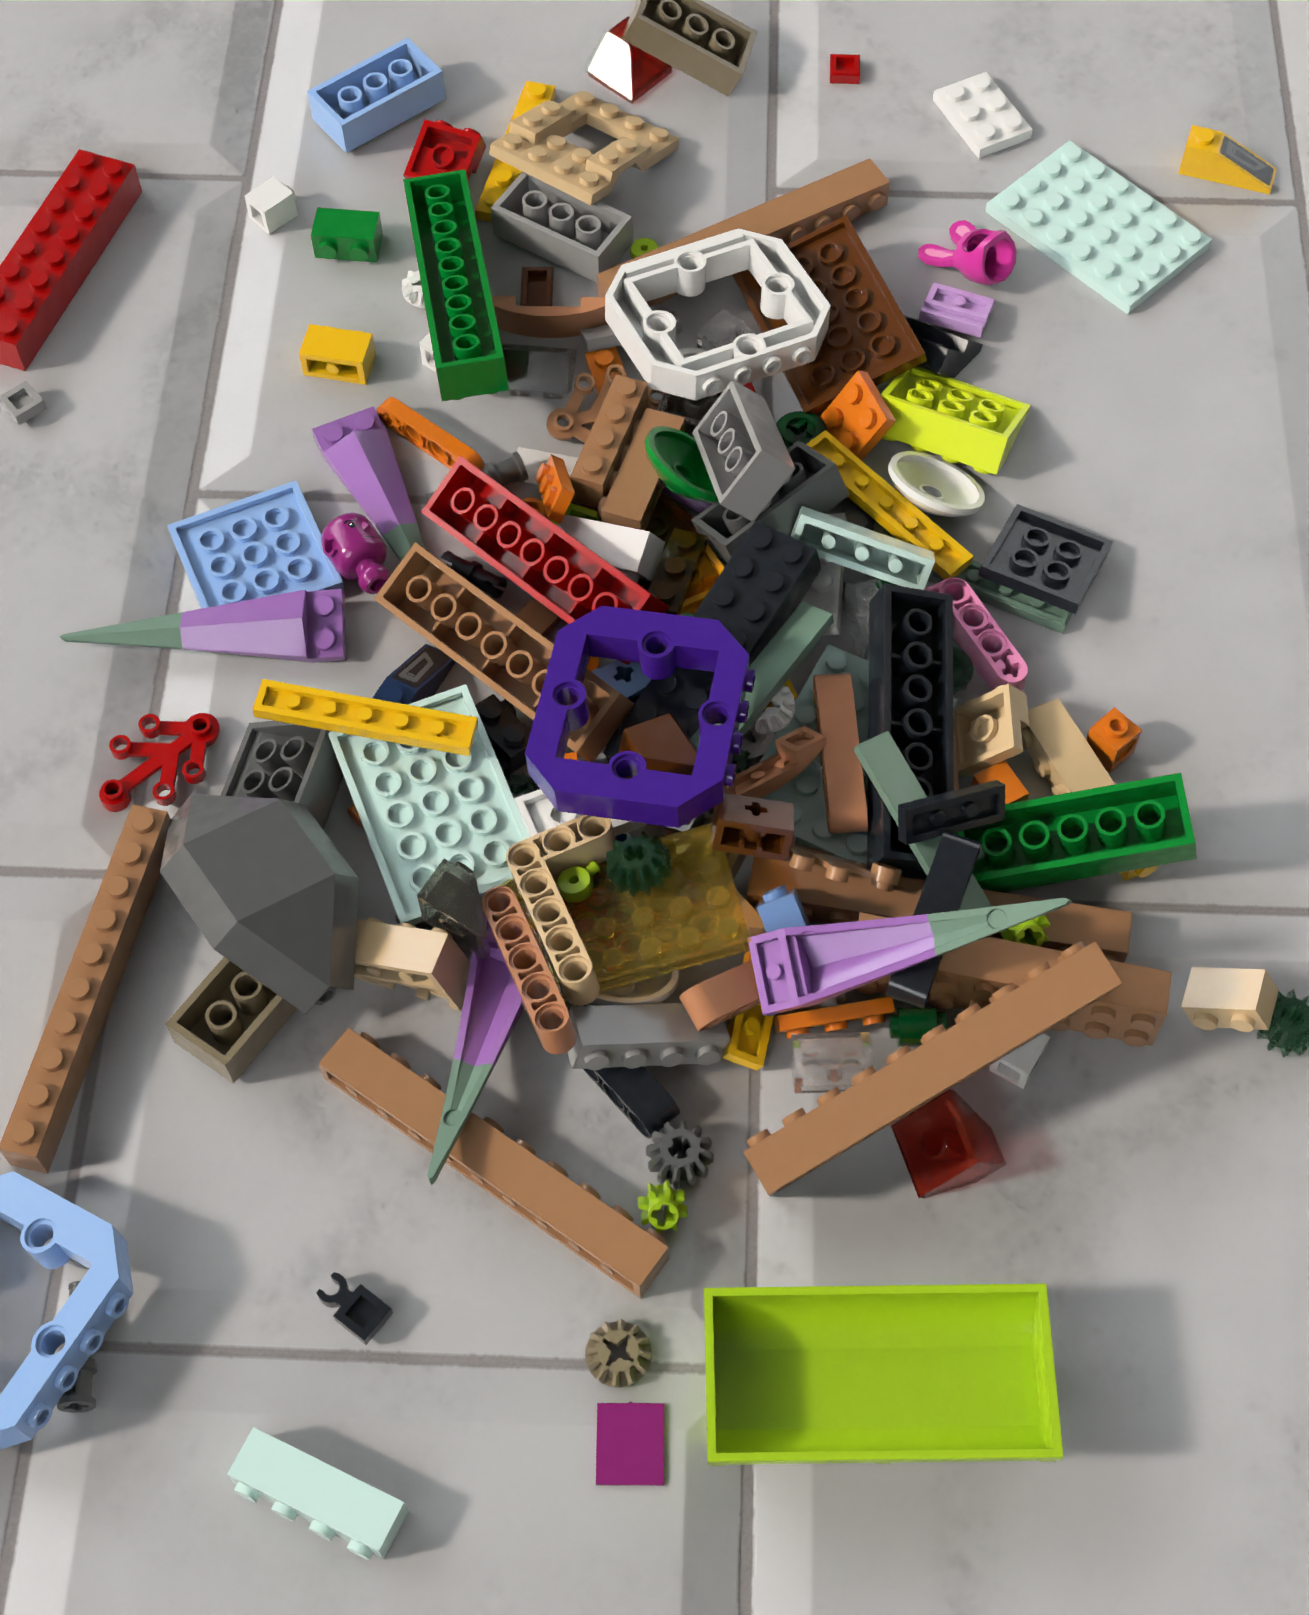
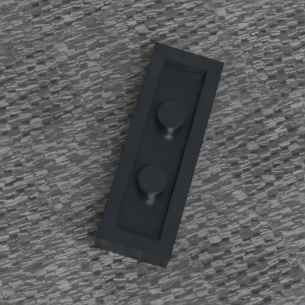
[898,780,1005,845]

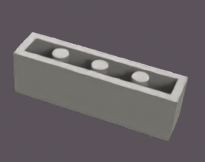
[567,1003,730,1070]

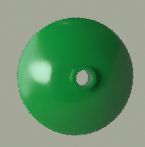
[644,426,719,503]

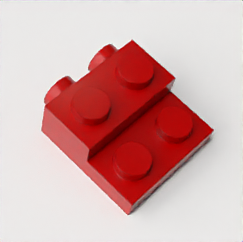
[403,119,486,181]

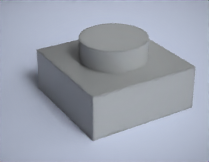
[0,381,47,425]

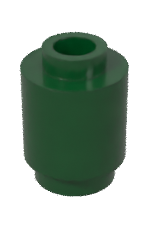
[889,1007,947,1047]

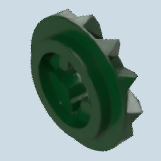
[776,411,827,448]

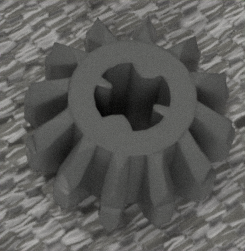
[646,1119,714,1190]

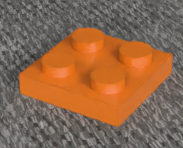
[819,370,896,461]

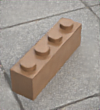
[570,374,648,508]
[597,408,685,531]

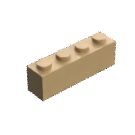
[1021,698,1115,796]

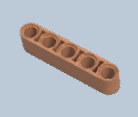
[813,673,868,834]
[481,886,577,1055]
[679,960,761,1032]

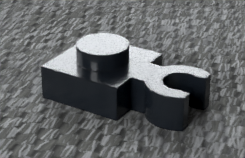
[316,1272,393,1345]

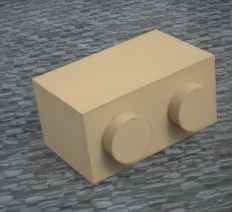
[1181,967,1279,1032]

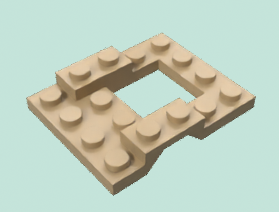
[489,91,680,206]

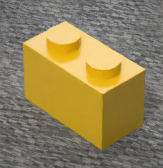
[299,324,376,385]

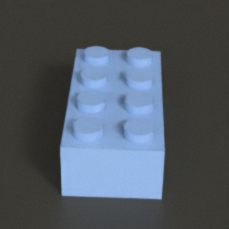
[307,38,446,153]

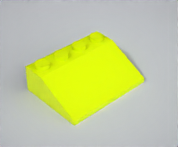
[881,366,1031,475]

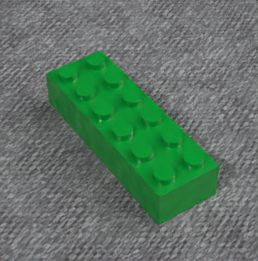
[956,773,1197,892]

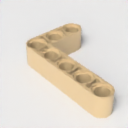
[506,815,618,1006]

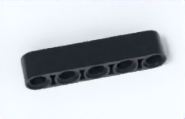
[885,831,982,1009]
[542,978,680,1139]

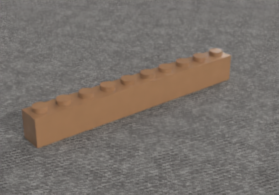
[597,158,890,307]
[0,804,171,1174]
[747,856,1132,963]
[319,1027,669,1298]

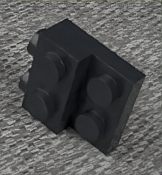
[475,694,533,777]

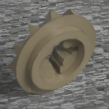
[585,1319,652,1388]

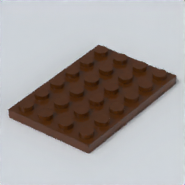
[732,215,927,415]

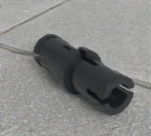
[441,551,507,599]

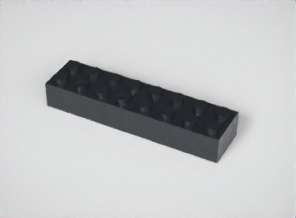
[603,520,822,763]
[867,583,954,879]

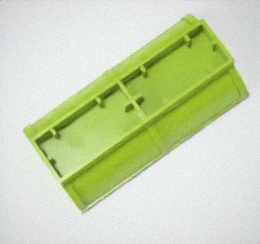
[704,1283,1064,1466]

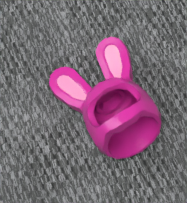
[918,220,1017,286]

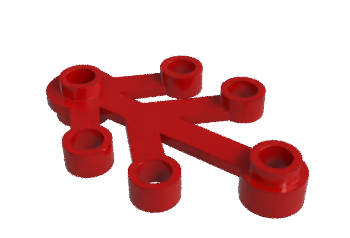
[99,713,220,812]

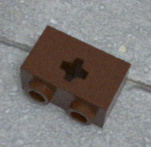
[711,793,795,861]

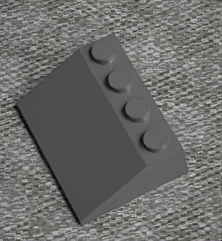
[220,721,343,830]

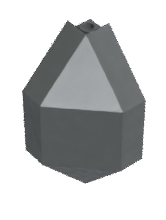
[160,794,359,1014]

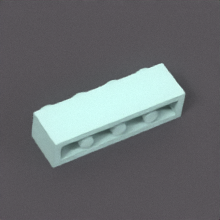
[791,506,935,590]
[227,1427,409,1560]

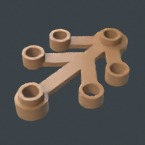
[546,364,670,443]
[788,836,902,892]

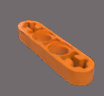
[376,397,485,470]

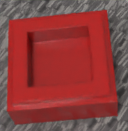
[830,54,860,84]

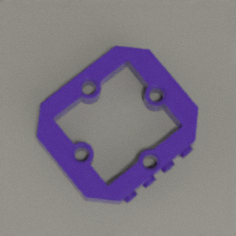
[525,606,756,828]

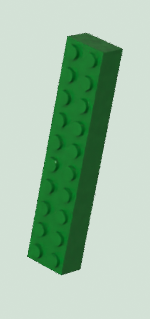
[403,169,509,401]

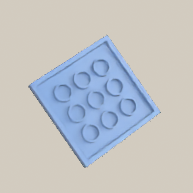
[167,480,344,609]

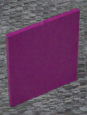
[596,1401,664,1486]

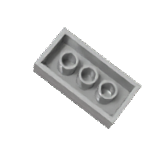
[491,171,633,283]
[692,380,795,522]

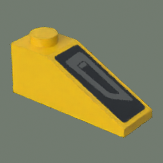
[1178,125,1277,195]

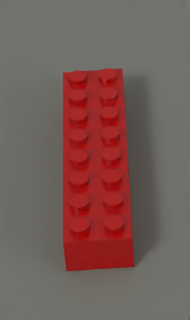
[0,149,142,371]
[421,456,669,665]

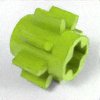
[1000,915,1050,947]
[638,1180,688,1233]

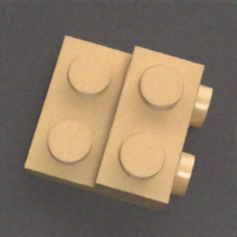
[953,683,1029,778]

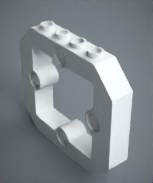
[605,228,831,401]

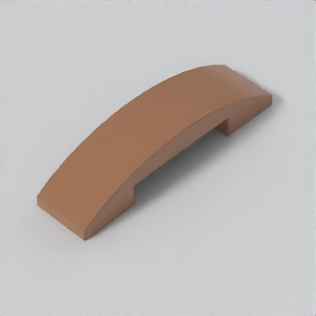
[492,296,608,338]
[714,725,827,807]

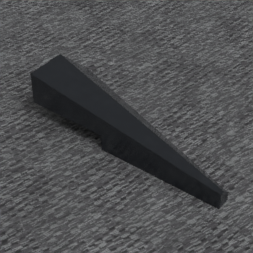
[903,314,983,378]

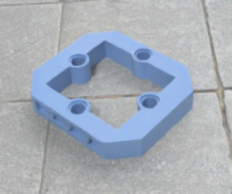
[0,1171,133,1450]

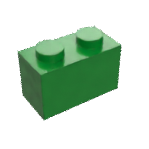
[311,207,383,262]

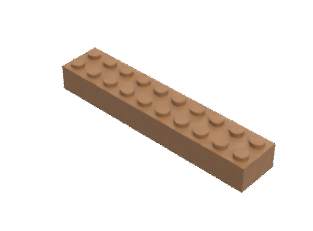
[743,941,1122,1197]

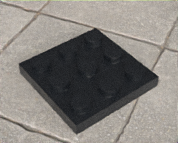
[978,504,1113,615]

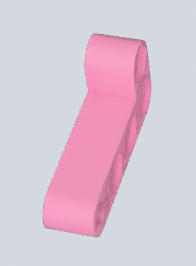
[924,577,1028,692]

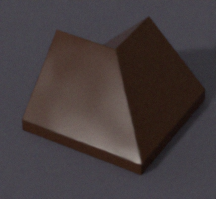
[618,713,697,779]

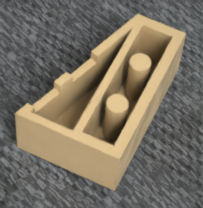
[354,918,470,1011]

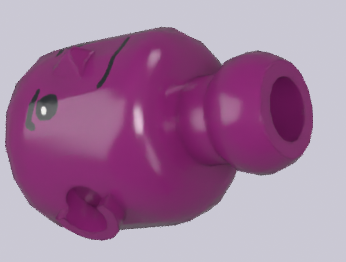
[321,512,390,594]

